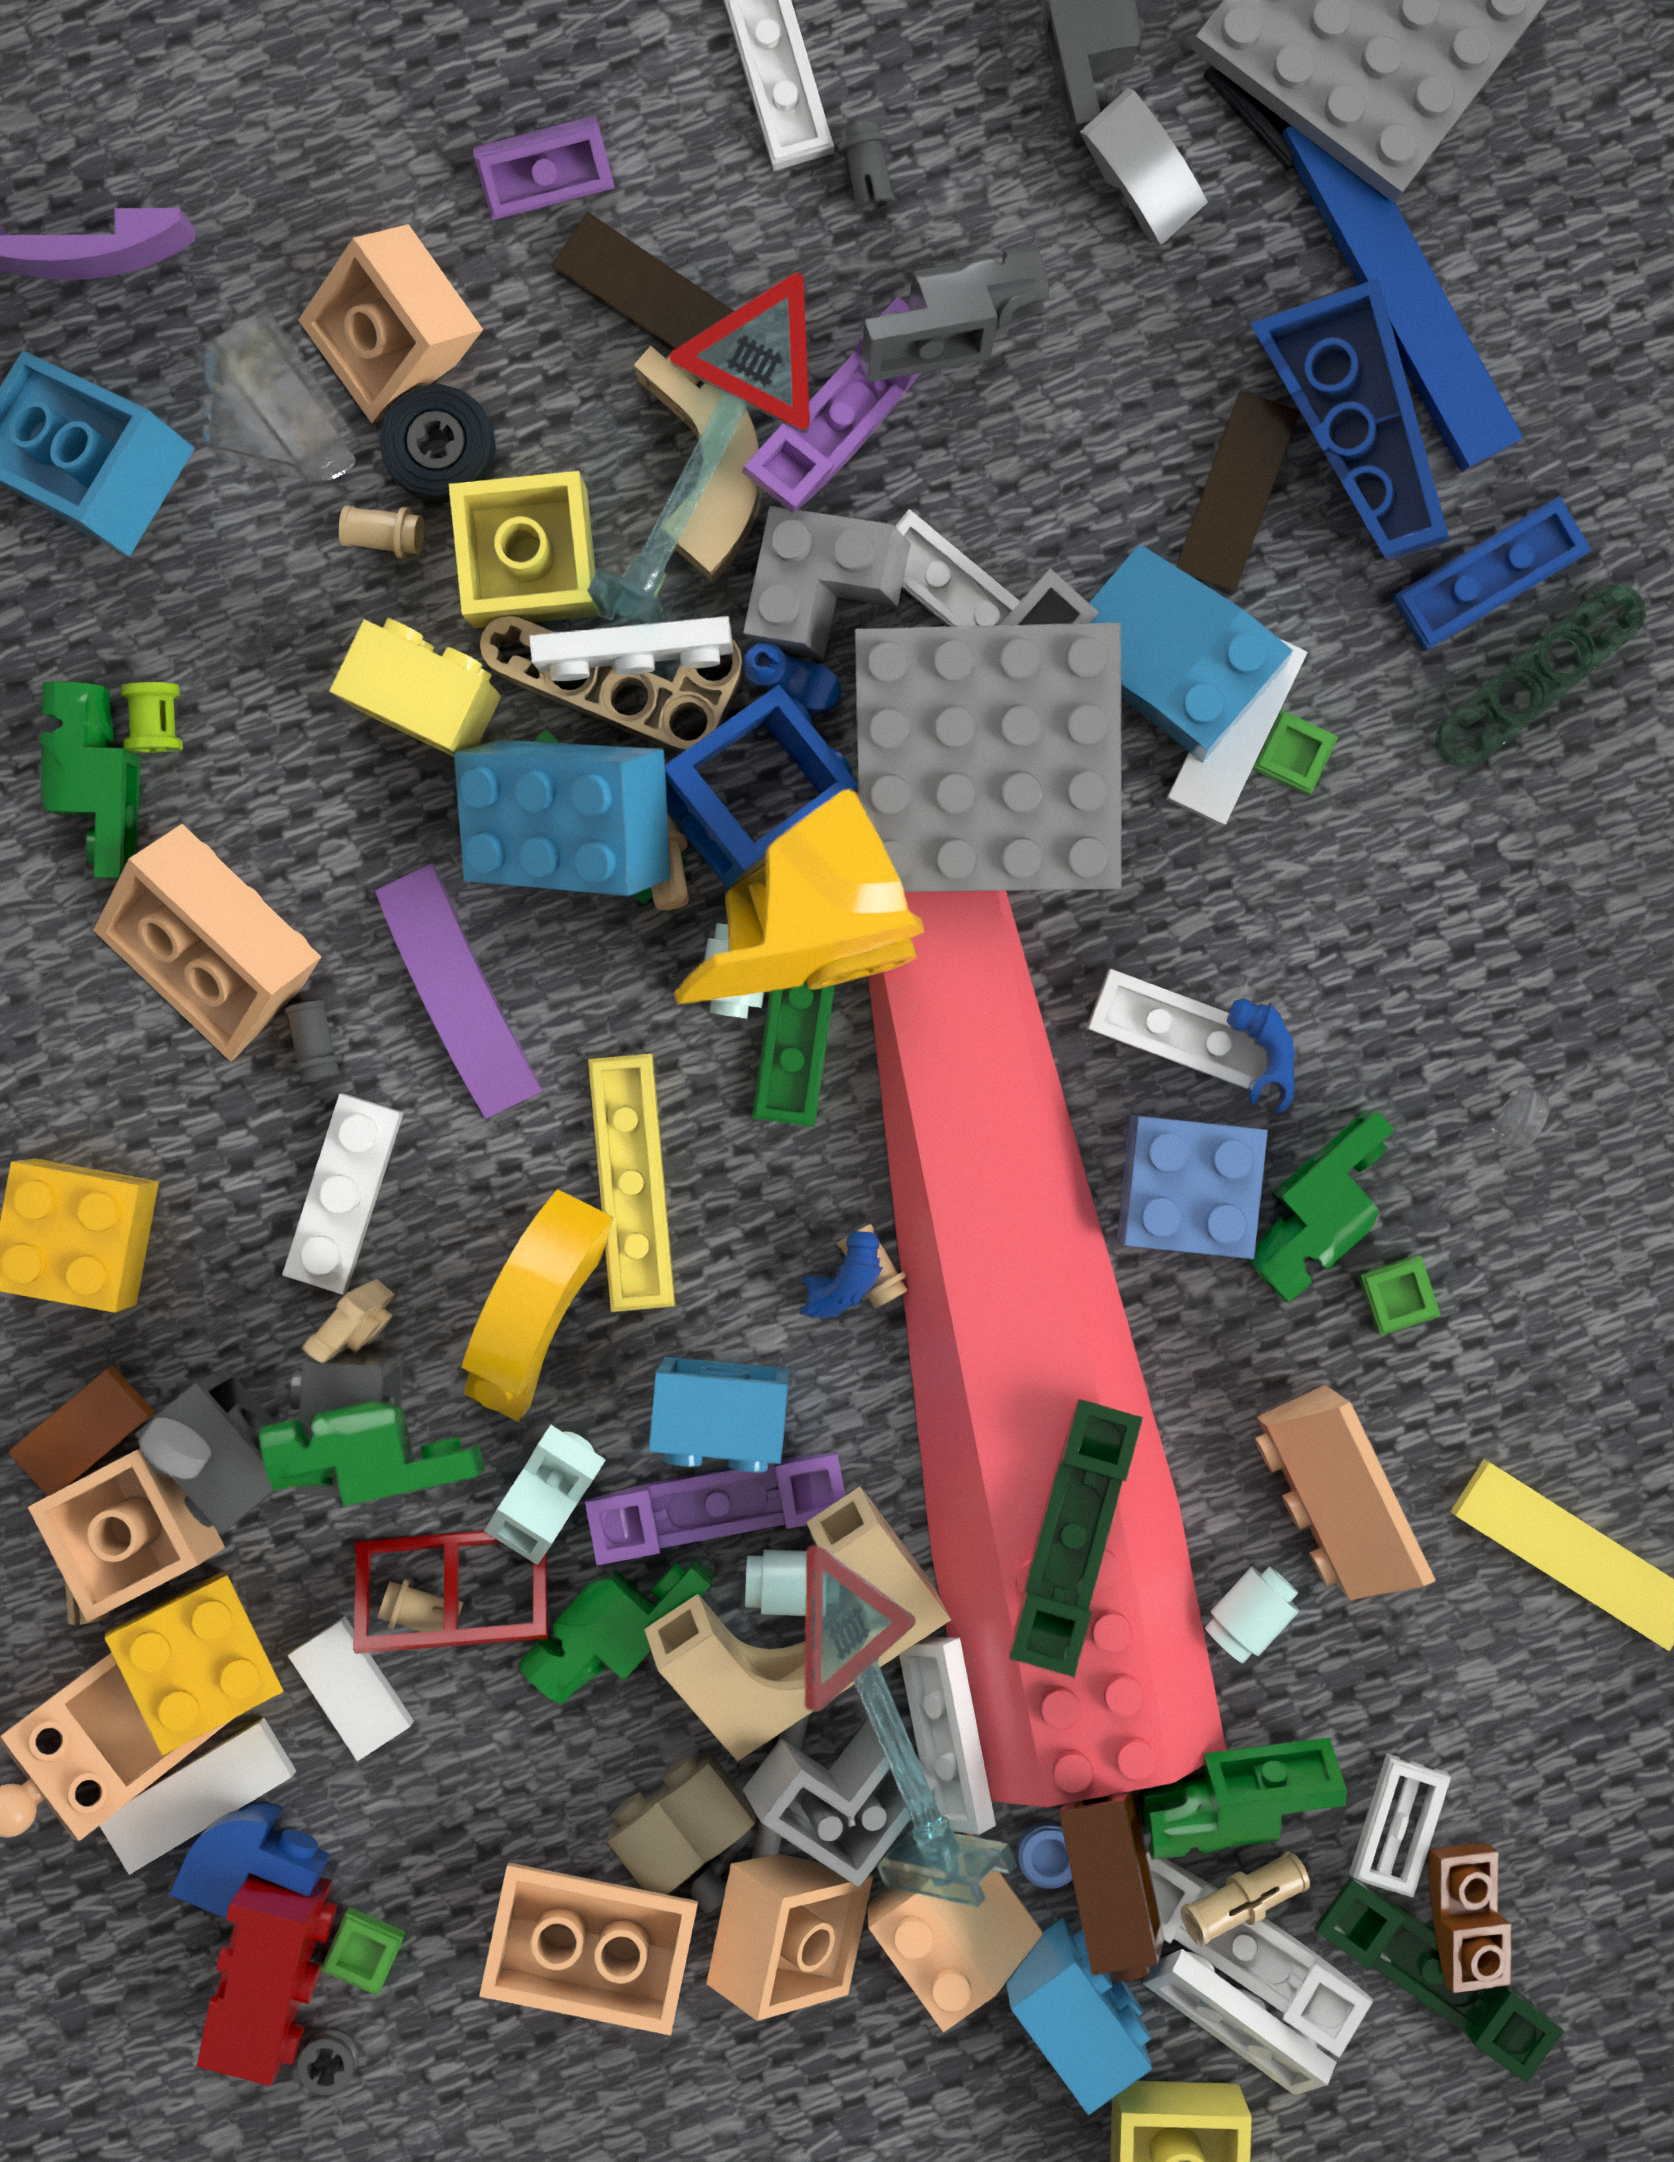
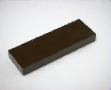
[552,211,747,368]
[1176,389,1300,595]

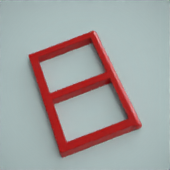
[353,1530,548,1654]

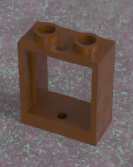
[1059,1791,1164,1982]

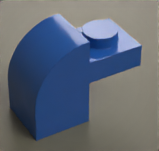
[170,1802,330,1918]

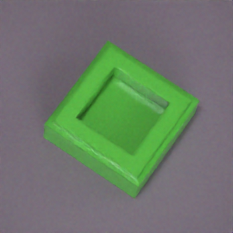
[1252,709,1338,796]
[1357,1255,1441,1336]
[320,1907,406,1996]

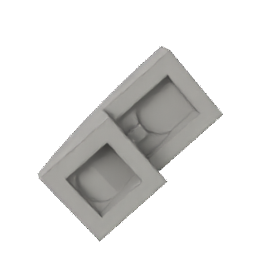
[1080,88,1208,245]

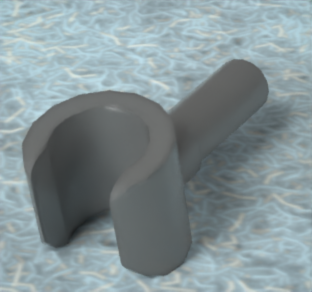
[689,1828,754,1913]

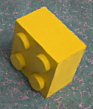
[0,1158,159,1313]
[105,1570,284,1756]

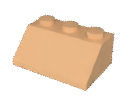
[93,824,321,1062]
[1255,1385,1436,1600]
[479,1862,698,2035]

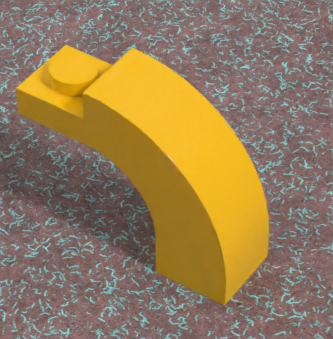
[461,1189,613,1422]

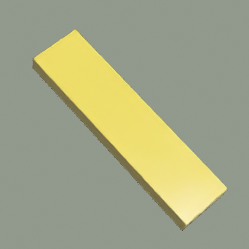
[588,1053,675,1312]
[1450,1459,1674,1651]

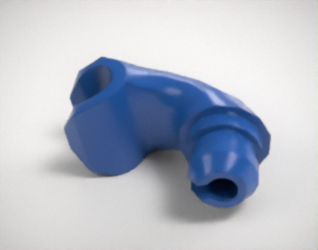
[743,642,841,713]
[1226,998,1296,1113]
[800,1231,883,1319]

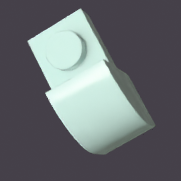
[484,1425,606,1565]

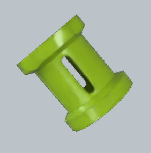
[121,682,183,753]

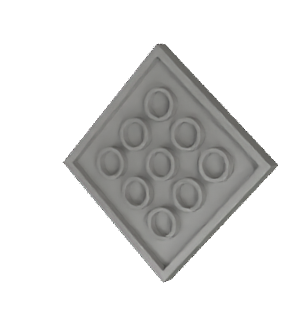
[1190,0,1548,203]
[855,623,1121,892]

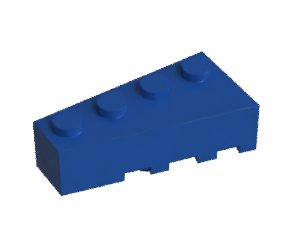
[1250,278,1450,561]

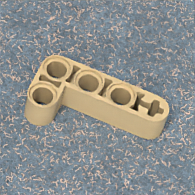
[480,616,744,754]

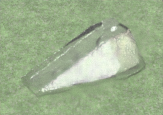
[202,308,365,482]

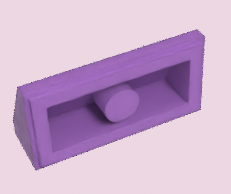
[473,116,615,220]

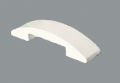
[1147,1851,1373,2058]

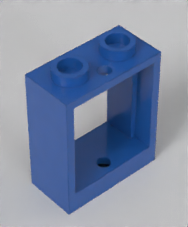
[665,685,858,890]

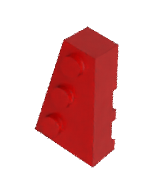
[196,1874,337,2086]

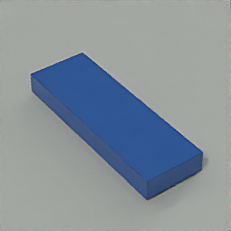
[1392,496,1592,652]

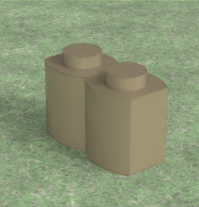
[606,1751,755,1894]

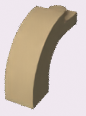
[634,346,762,583]

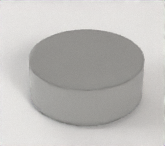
[139,1417,211,1479]

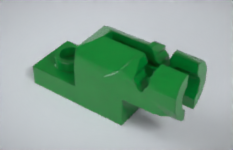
[39,681,140,882]
[1245,1109,1395,1304]
[259,1401,485,1507]
[518,1557,715,1704]
[1140,1737,1347,1860]

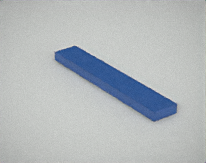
[1281,125,1523,473]

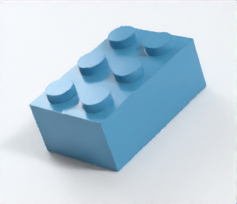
[454,740,670,896]

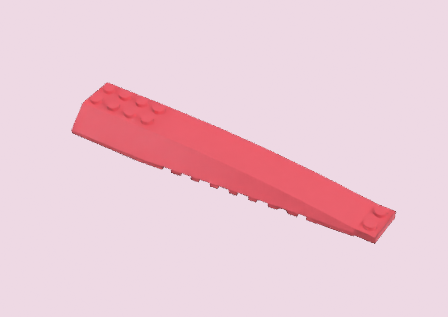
[855,793,1227,1808]

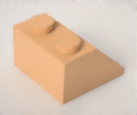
[298,224,483,423]
[28,1448,225,1622]
[867,1833,1043,2033]
[706,1854,873,2021]

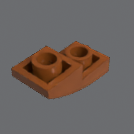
[8,1365,155,1496]
[1429,1844,1511,1993]

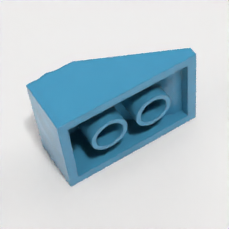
[0,350,195,557]
[1089,544,1293,763]

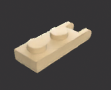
[303,1279,395,1363]

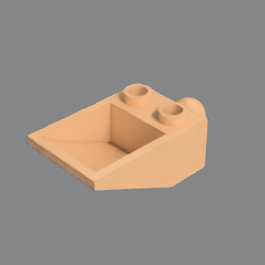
[0,1652,234,1841]

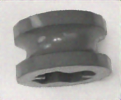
[297,2028,359,2095]

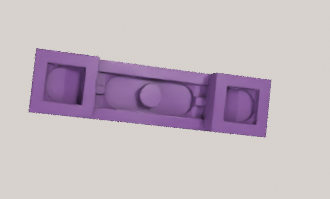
[0,208,195,280]
[742,297,921,513]
[375,863,543,1119]
[585,1452,845,1565]

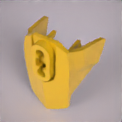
[673,789,925,1004]

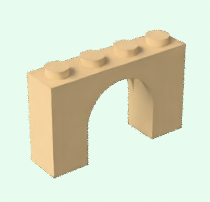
[644,1487,951,1762]

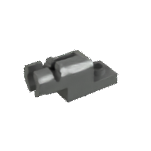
[1043,0,1142,147]
[860,245,1049,383]

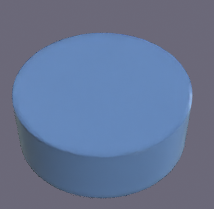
[1017,1820,1072,1889]

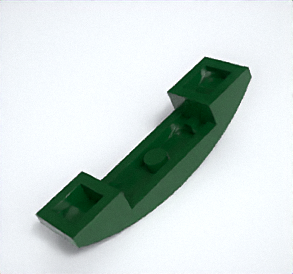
[1009,1399,1143,1678]
[1314,1876,1564,2083]

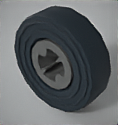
[379,384,496,503]

